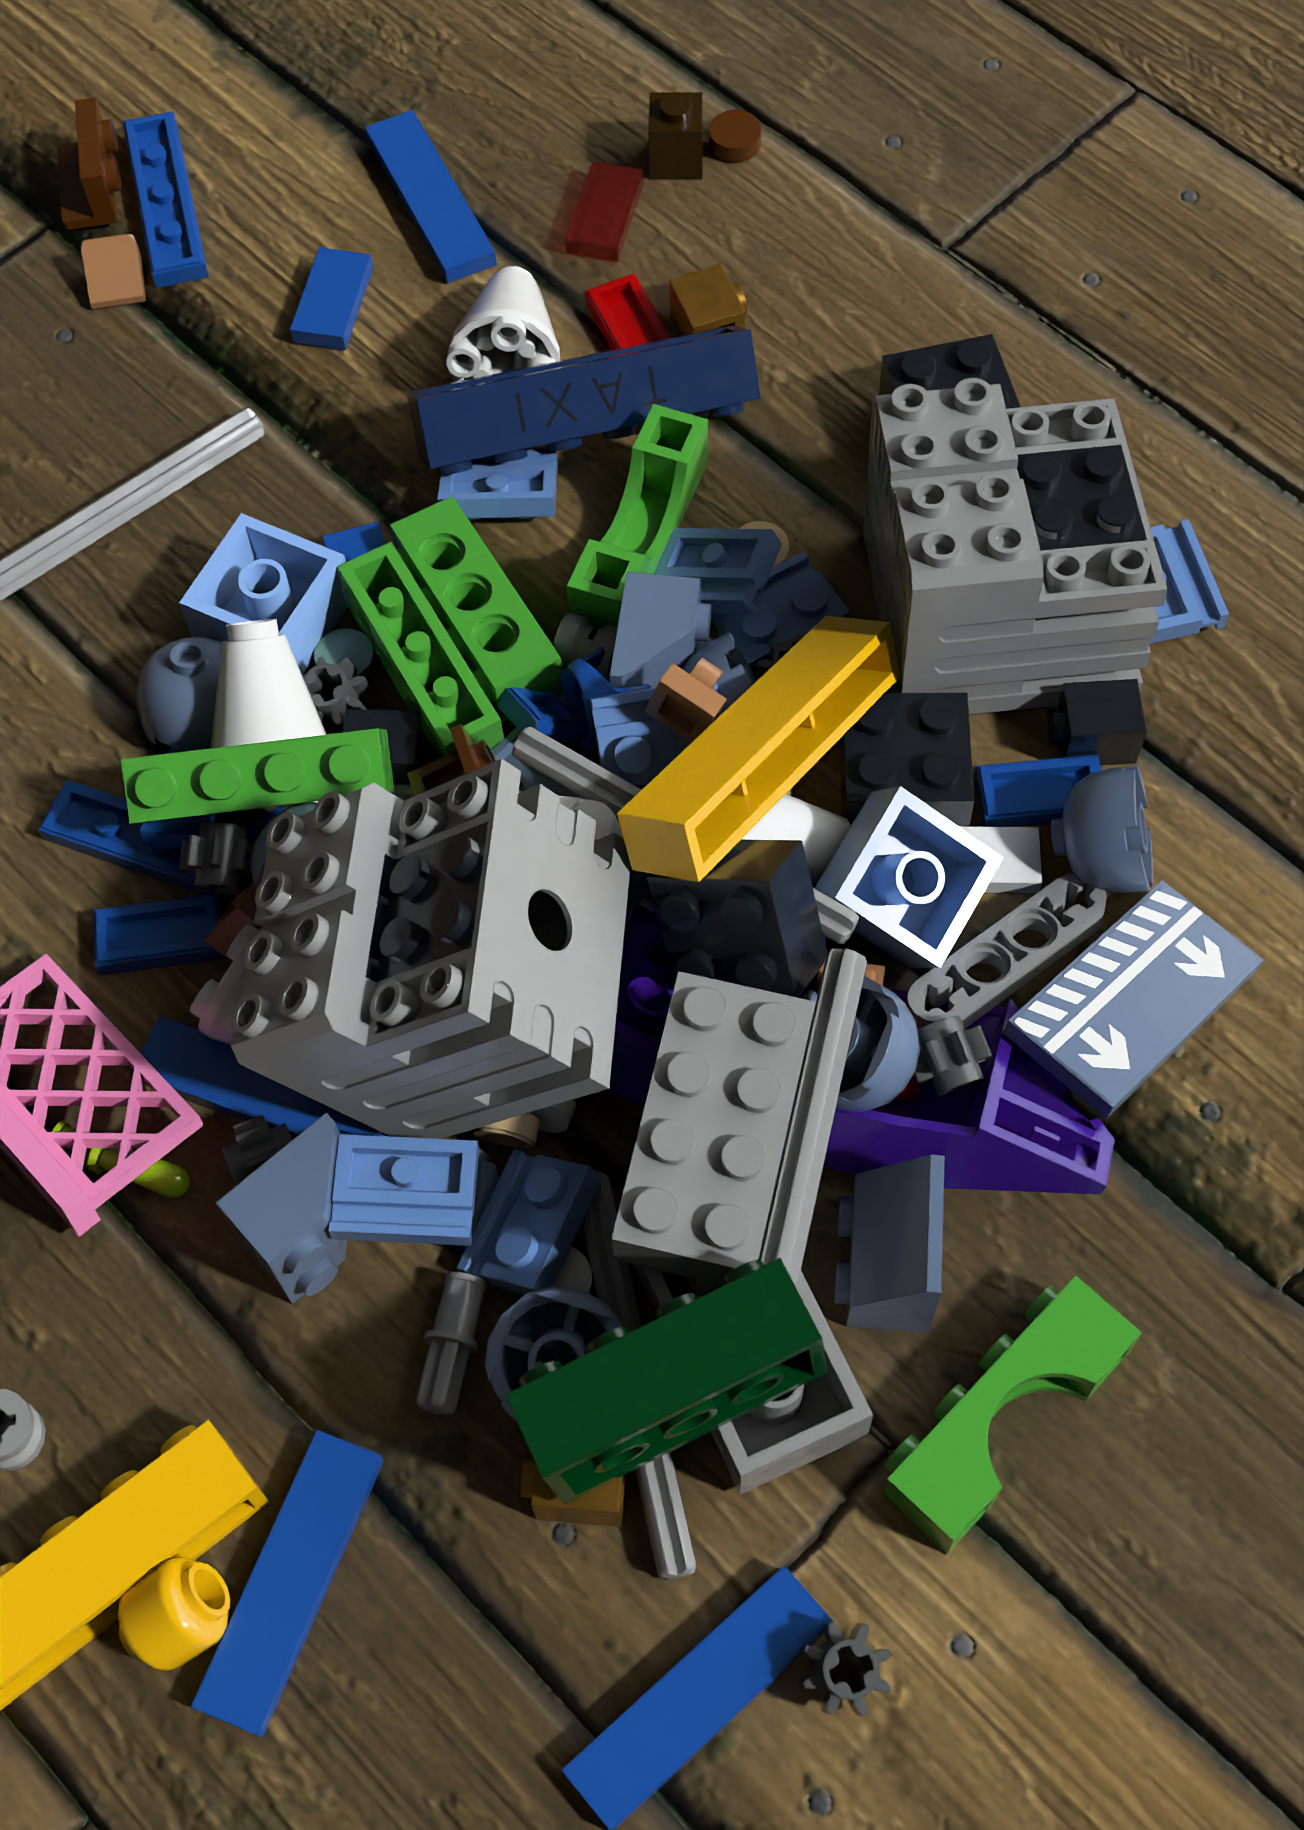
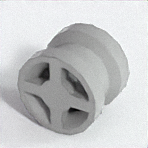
[0,1389,46,1471]

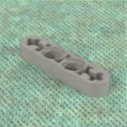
[907,874,1107,1029]

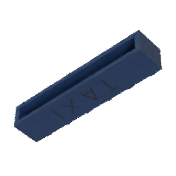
[406,325,761,474]

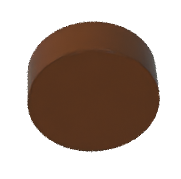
[709,110,762,162]

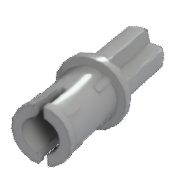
[416,1272,488,1415]

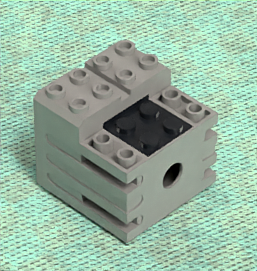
[863,378,1168,714]
[231,758,631,1139]

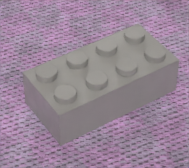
[611,971,816,1285]
[633,1212,873,1495]

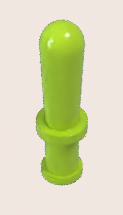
[52,1121,190,1198]

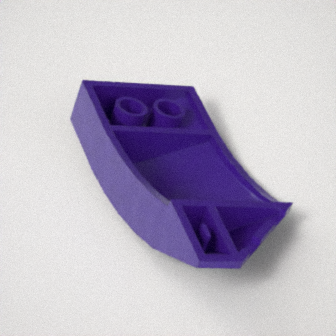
[606,898,1114,1194]

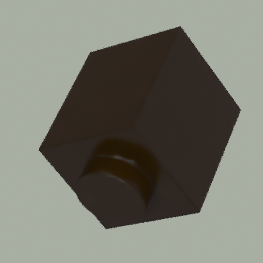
[648,92,703,180]

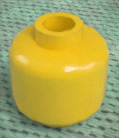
[118,1556,230,1671]

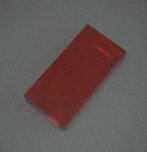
[565,161,644,262]

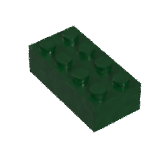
[505,1258,828,1505]

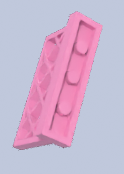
[0,954,203,1237]

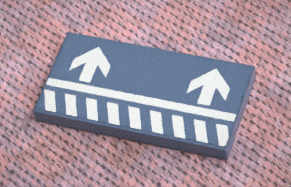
[1002,880,1264,1119]

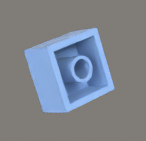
[179,513,348,674]
[814,786,1004,968]

